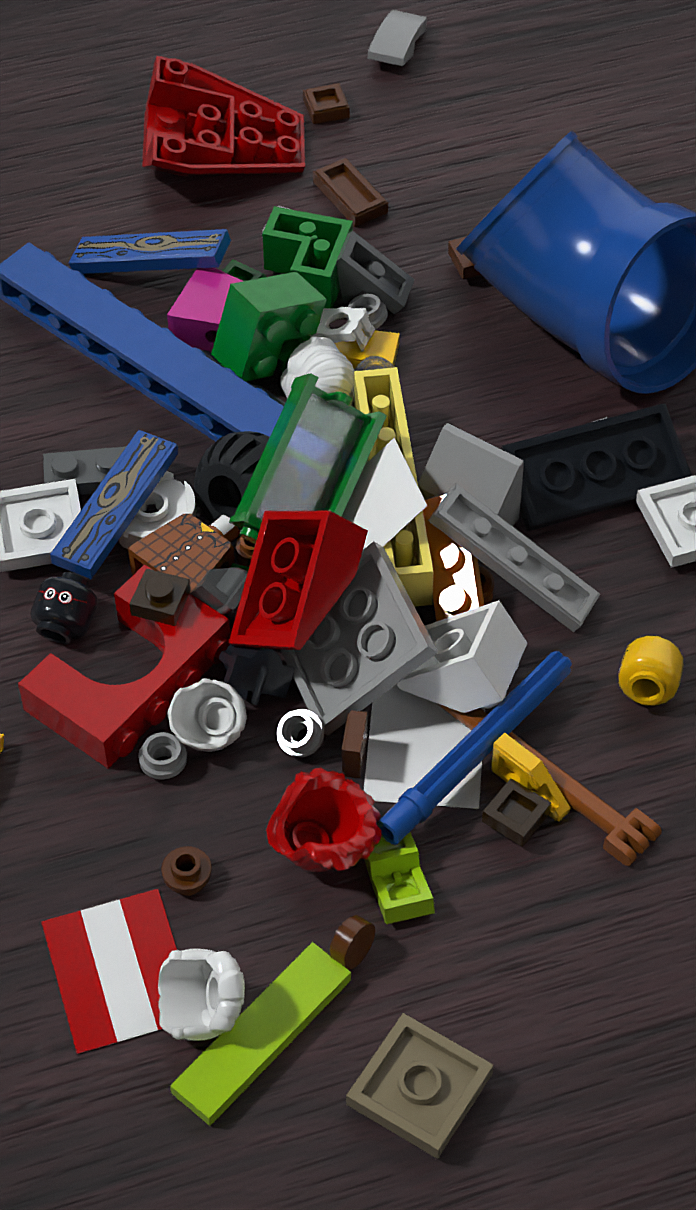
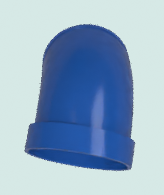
[456,130,696,394]

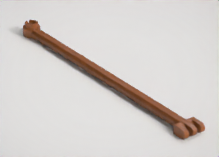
[236,536,662,866]

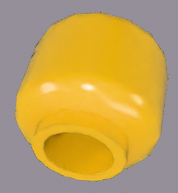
[618,636,684,706]

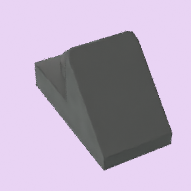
[336,231,415,315]

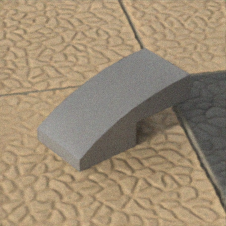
[367,10,427,66]

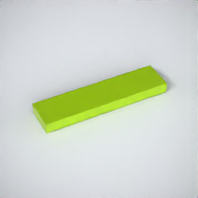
[170,942,351,1126]

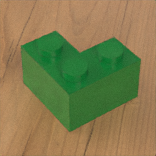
[262,206,353,308]
[211,272,327,382]

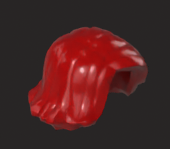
[266,767,382,872]

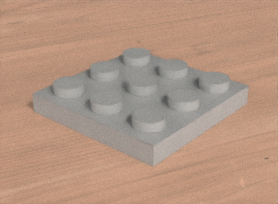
[280,541,438,736]

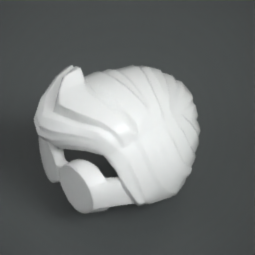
[280,337,354,406]

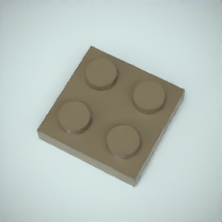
[346,1013,494,1159]

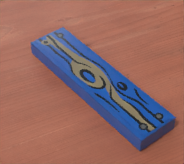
[69,229,231,274]
[50,430,178,579]

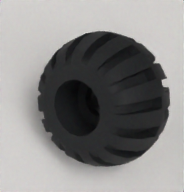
[194,431,302,532]

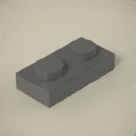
[43,446,127,495]

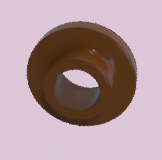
[161,846,212,895]

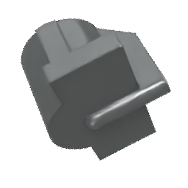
[190,568,248,629]

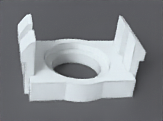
[310,307,375,352]

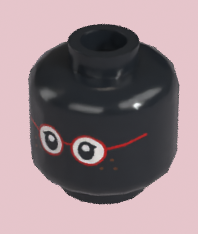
[30,572,98,644]

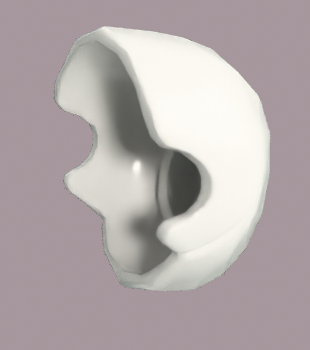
[168,678,247,752]

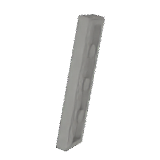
[428,483,600,632]

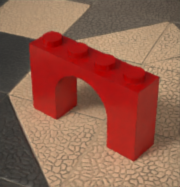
[18,565,230,769]

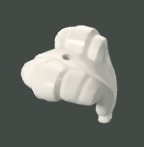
[158,949,245,1041]

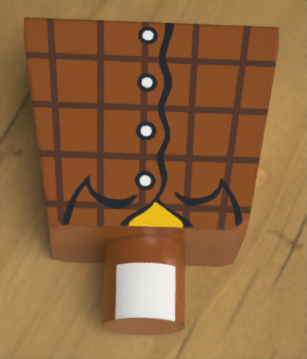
[128,514,240,593]

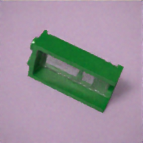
[229,373,387,544]

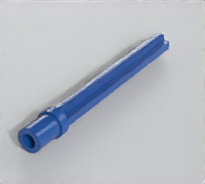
[376,651,572,845]

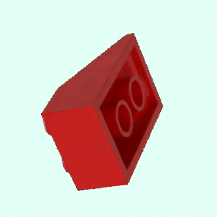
[228,511,368,651]

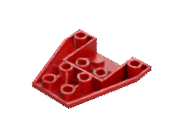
[142,55,305,175]

